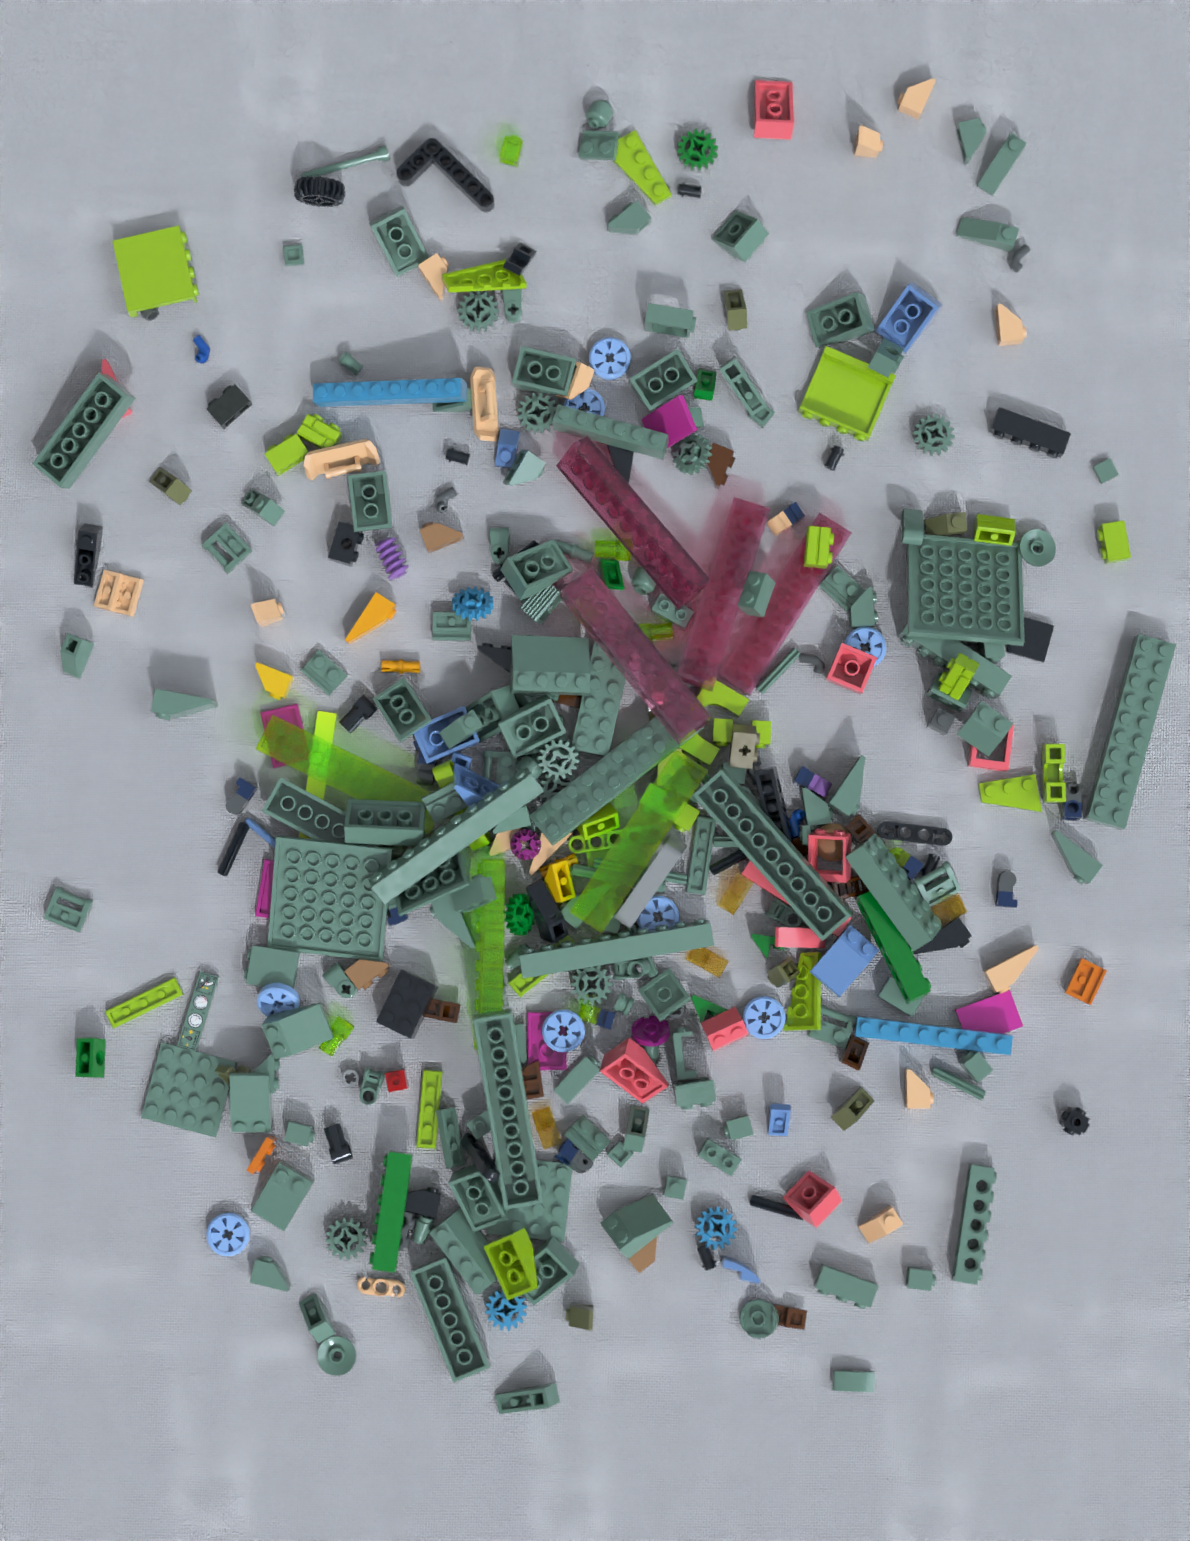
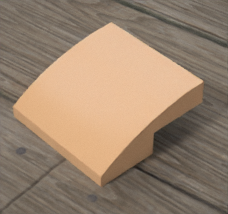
[94,570,144,617]

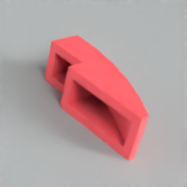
[775,927,826,948]

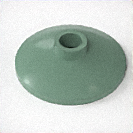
[1019,529,1056,567]
[317,1336,356,1376]

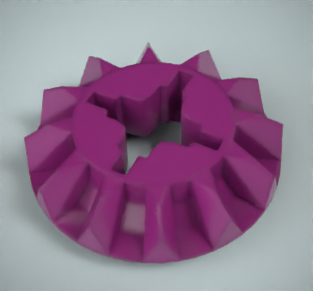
[510,829,541,860]

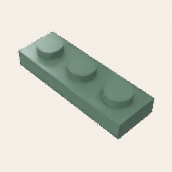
[436,1107,465,1168]

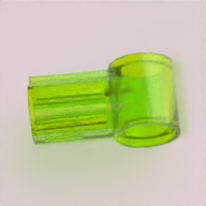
[595,539,633,561]
[634,623,673,644]
[319,1016,355,1057]

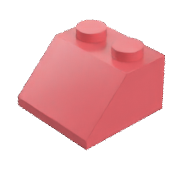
[825,643,877,695]
[700,1007,748,1052]
[783,1170,842,1228]

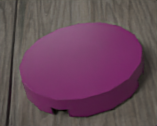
[632,1016,670,1047]

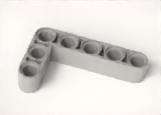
[614,835,688,928]

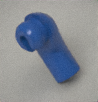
[193,335,210,364]
[789,809,805,838]

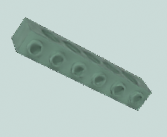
[952,1163,997,1285]

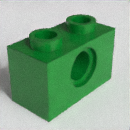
[75,1038,106,1078]

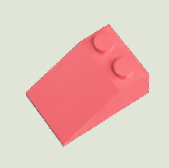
[753,80,794,140]
[600,1038,669,1104]

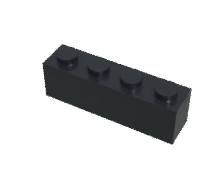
[989,407,1071,459]

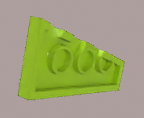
[613,130,672,206]
[442,259,527,293]
[783,952,821,1031]

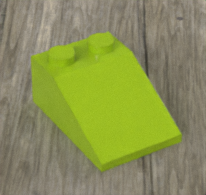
[483,1228,538,1300]

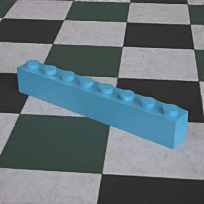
[313,378,467,407]
[854,1015,1013,1055]

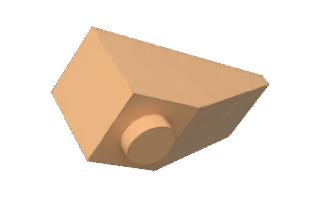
[529,832,572,875]
[983,945,1039,994]

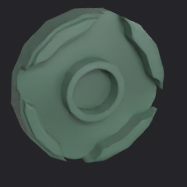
[740,1299,779,1339]

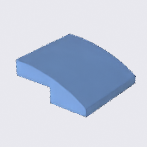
[721,1255,760,1284]

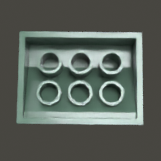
[510,635,590,696]
[395,848,470,916]

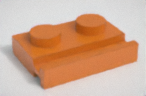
[1064,958,1107,1005]
[246,1135,276,1174]

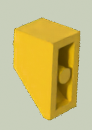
[255,662,294,700]
[544,860,576,903]

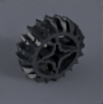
[294,176,346,207]

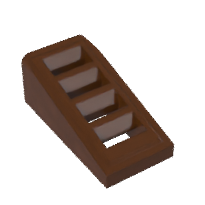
[827,876,869,899]

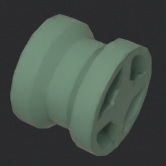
[613,993,635,1016]

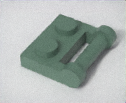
[202,523,252,574]
[482,751,517,785]
[913,861,961,908]
[44,886,93,933]
[808,1004,856,1049]

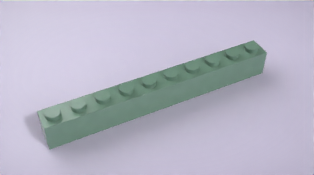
[369,767,544,904]
[518,918,714,978]

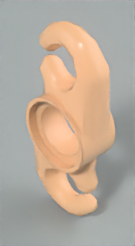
[357,1277,406,1298]

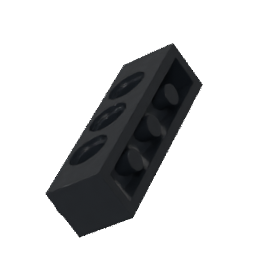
[754,766,793,843]

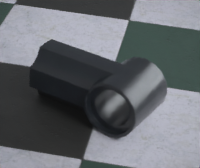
[339,695,378,734]
[324,1123,353,1165]

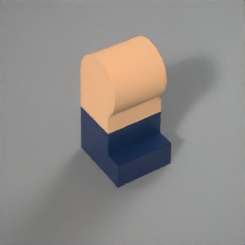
[766,502,805,536]

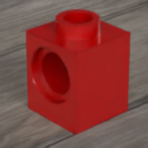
[385,1069,409,1093]

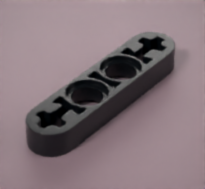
[877,822,953,846]
[460,1133,501,1183]

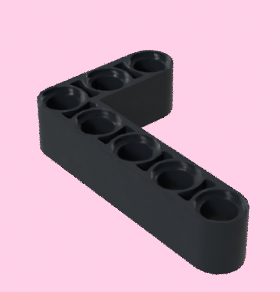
[396,138,495,212]

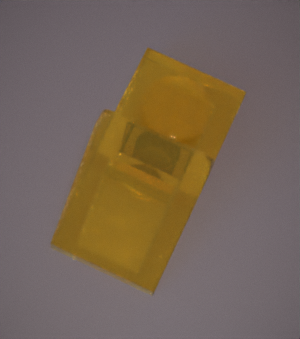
[717,872,754,915]
[930,895,967,924]
[686,948,729,978]
[531,1106,562,1150]

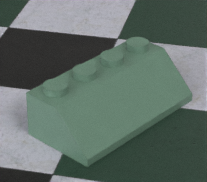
[344,799,425,846]
[429,1207,498,1295]

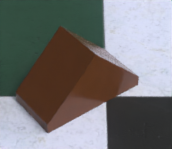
[839,1034,869,1071]

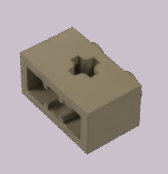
[729,724,760,769]

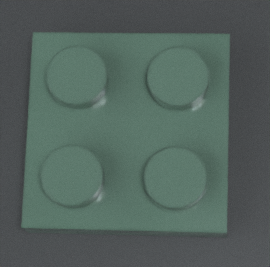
[638,968,691,1022]

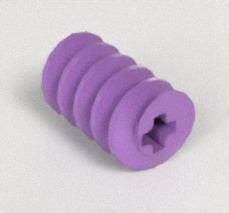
[374,537,409,580]

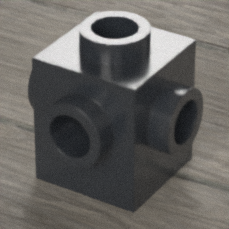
[1059,1107,1090,1136]

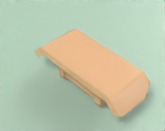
[470,367,499,442]
[304,439,380,480]

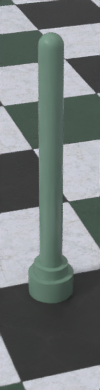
[301,145,390,177]

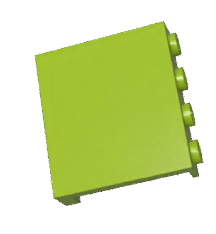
[112,225,199,318]
[798,346,896,442]

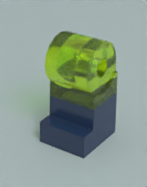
[889,847,924,881]
[578,1003,616,1030]

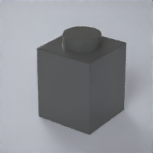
[927,708,956,735]

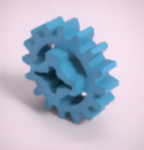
[452,586,493,621]
[694,1207,737,1250]
[485,1290,527,1331]

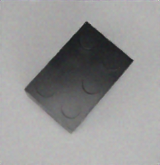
[376,969,439,1039]

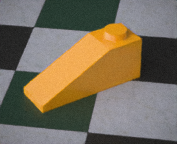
[345,592,397,644]

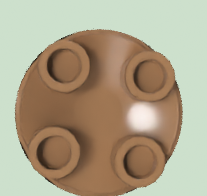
[818,823,852,862]

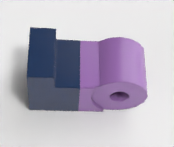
[793,766,832,798]

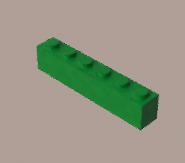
[855,891,931,1004]
[369,1150,413,1273]

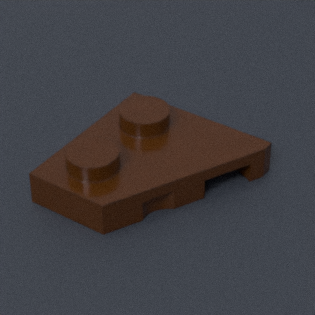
[522,1059,544,1099]

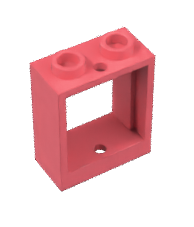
[967,725,1014,772]
[808,829,851,883]

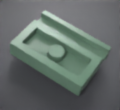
[578,130,620,161]
[818,565,866,612]
[432,612,471,641]
[301,650,348,696]
[422,781,468,823]
[564,1114,610,1161]

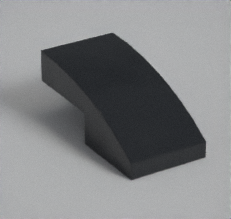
[503,242,537,276]

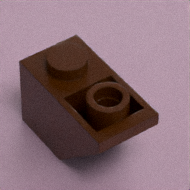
[705,443,736,489]

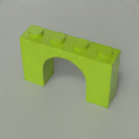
[679,677,749,766]

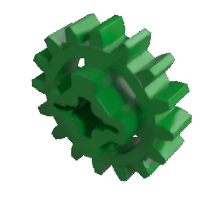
[677,129,718,171]
[504,893,535,936]

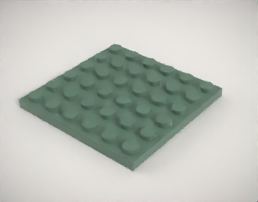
[907,534,1025,646]
[267,835,393,962]

